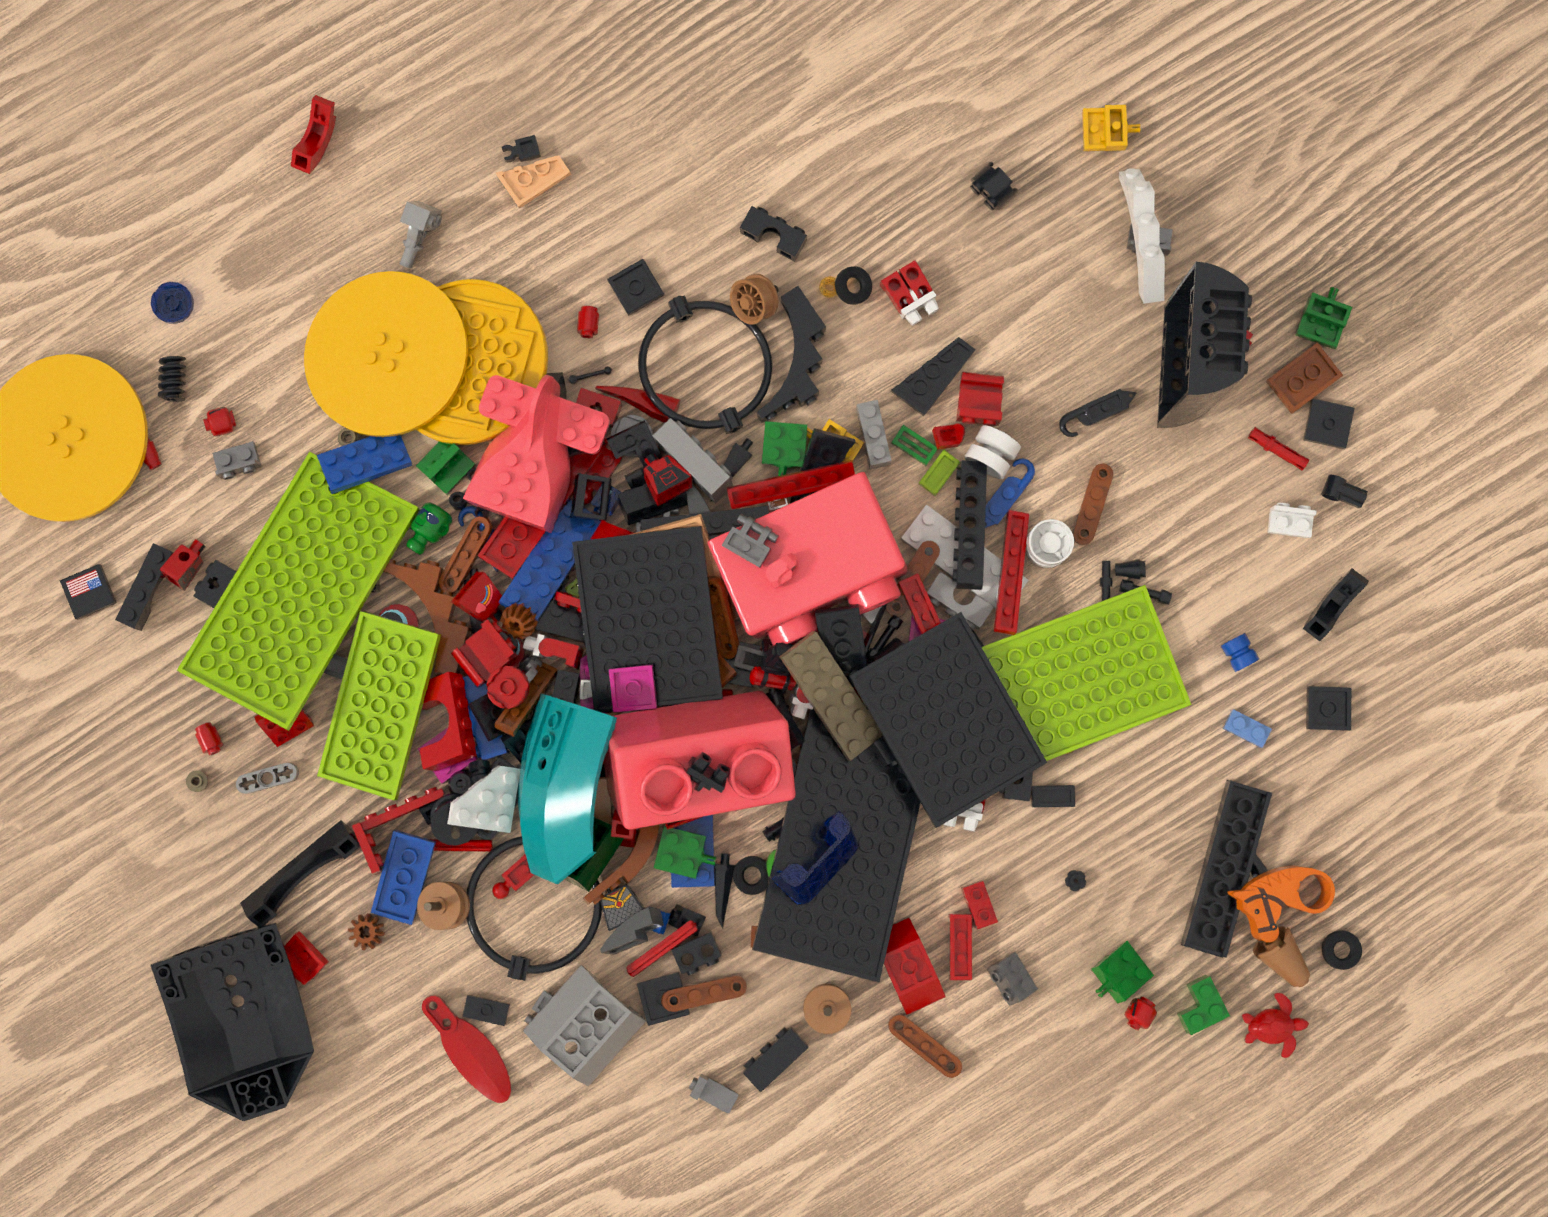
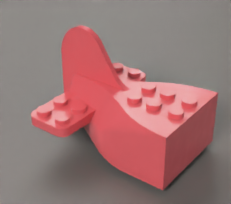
[463,375,610,533]

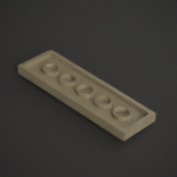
[779,631,882,761]

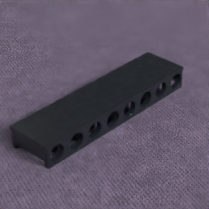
[1181,780,1272,958]

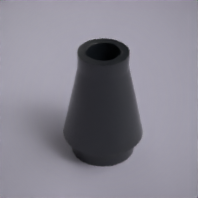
[1115,559,1146,580]

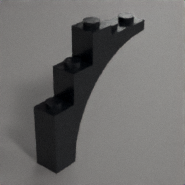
[757,286,826,423]

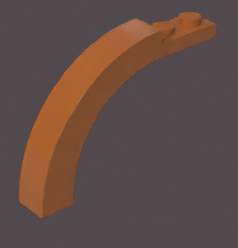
[583,825,659,905]

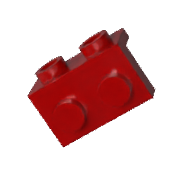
[284,931,329,985]

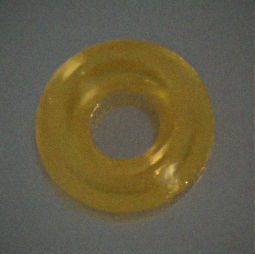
[819,276,837,298]

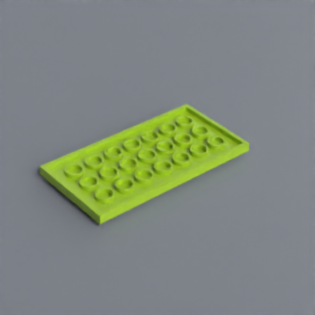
[317,611,441,801]

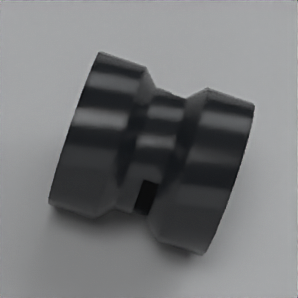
[468,760,490,786]

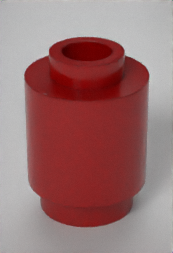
[577,306,599,339]
[195,722,224,756]

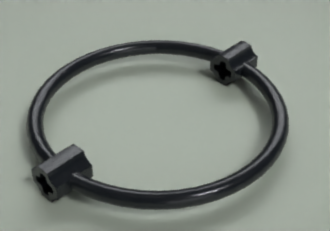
[638,295,772,434]
[466,836,602,981]

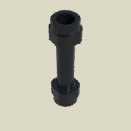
[1119,579,1172,605]
[866,615,903,659]

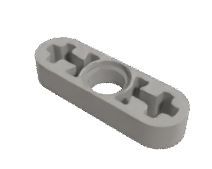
[236,763,299,794]

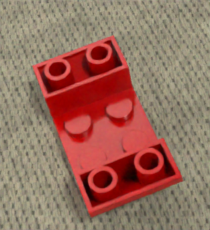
[884,918,946,1015]

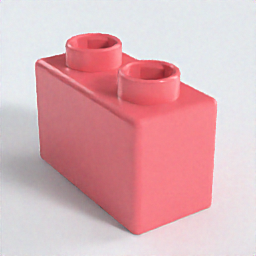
[707,472,908,646]
[604,691,796,830]

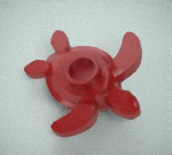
[1242,993,1309,1058]

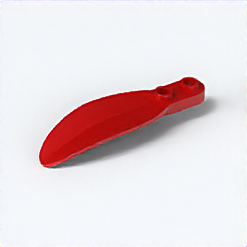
[422,995,511,1103]

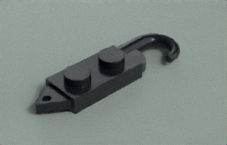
[1059,389,1137,437]

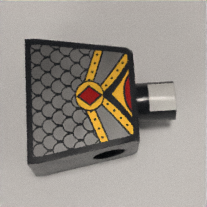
[600,881,645,931]

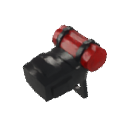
[749,638,796,691]

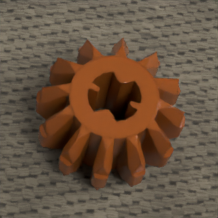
[500,602,538,640]
[348,913,385,950]

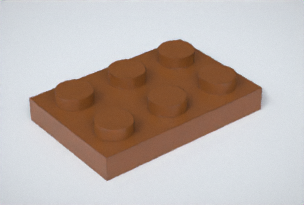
[1266,342,1343,414]

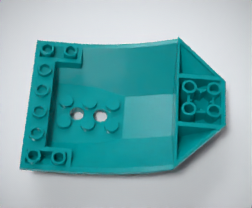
[518,693,617,884]

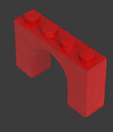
[420,672,476,771]

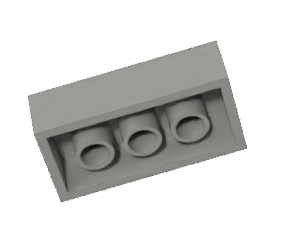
[652,418,733,504]

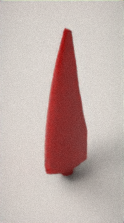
[595,386,684,423]

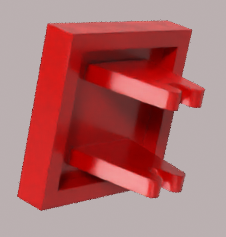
[254,708,314,747]

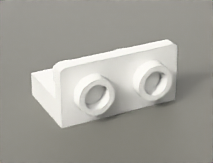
[1267,503,1317,538]

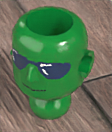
[406,502,452,555]

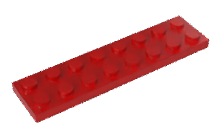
[478,438,608,580]

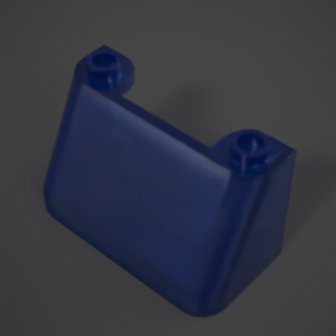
[771,811,858,905]

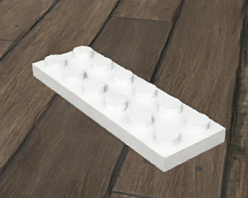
[901,504,1029,609]

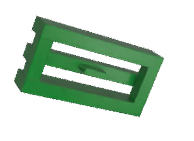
[891,425,937,466]

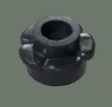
[1065,870,1086,891]

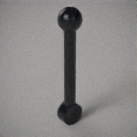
[569,366,612,384]

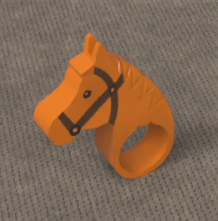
[1227,866,1335,942]

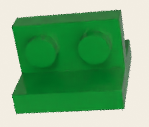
[416,442,476,495]

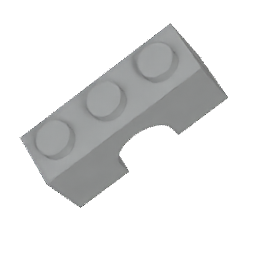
[856,400,892,470]
[927,572,994,630]

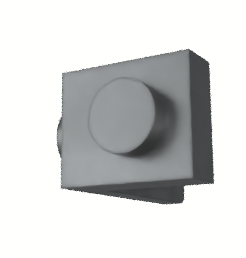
[688,1074,738,1113]

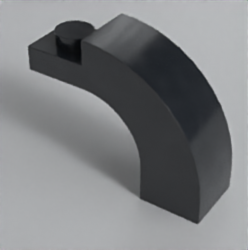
[1303,568,1369,641]

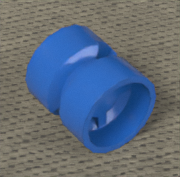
[1221,633,1260,672]

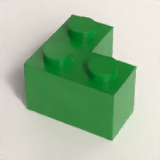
[1177,975,1230,1035]

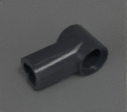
[1321,474,1368,509]

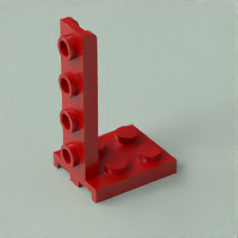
[352,787,445,875]

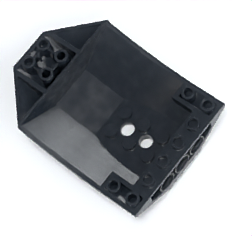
[150,923,314,1121]

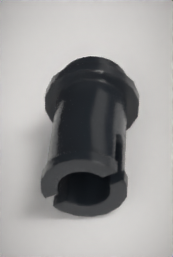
[762,817,784,842]

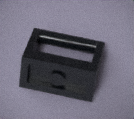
[570,473,612,521]

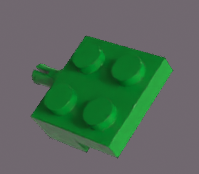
[1295,287,1352,349]
[762,421,807,476]
[654,826,717,879]
[1091,941,1154,1004]

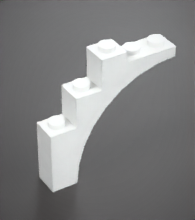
[1119,168,1165,304]

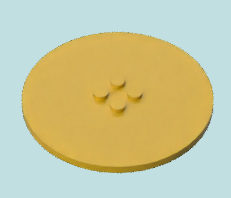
[304,271,468,437]
[416,279,548,445]
[0,354,148,522]

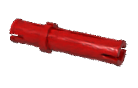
[1248,427,1309,471]

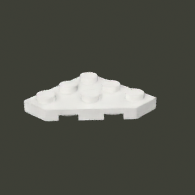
[447,765,520,833]

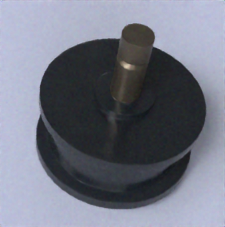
[430,793,478,845]

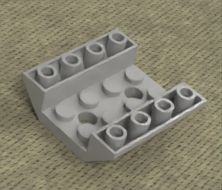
[523,965,646,1086]

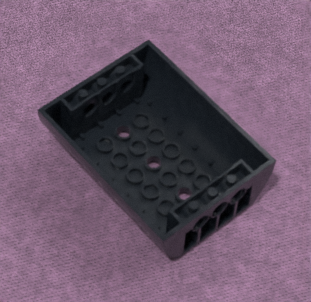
[1157,261,1252,428]

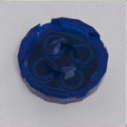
[151,282,194,324]

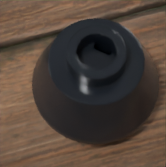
[448,770,472,794]

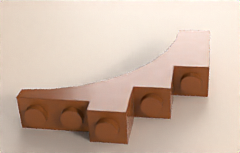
[383,559,471,674]

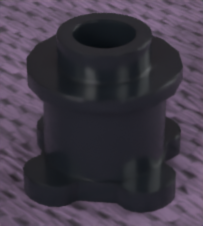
[766,688,789,709]

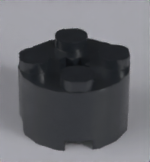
[970,162,1018,211]

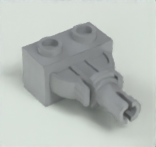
[399,201,442,268]

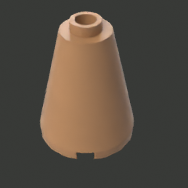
[1253,926,1310,987]

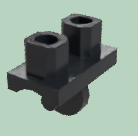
[687,752,730,793]

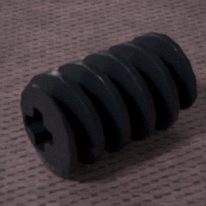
[158,356,186,402]

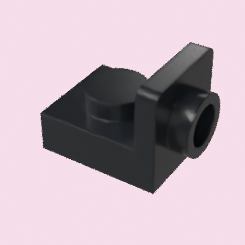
[668,904,706,937]

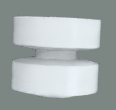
[964,425,1021,479]
[1026,519,1074,568]

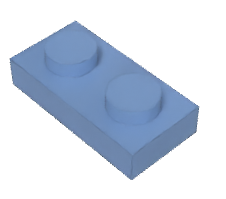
[1223,709,1272,748]

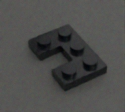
[606,420,663,489]

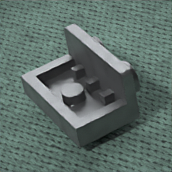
[987,952,1038,1006]

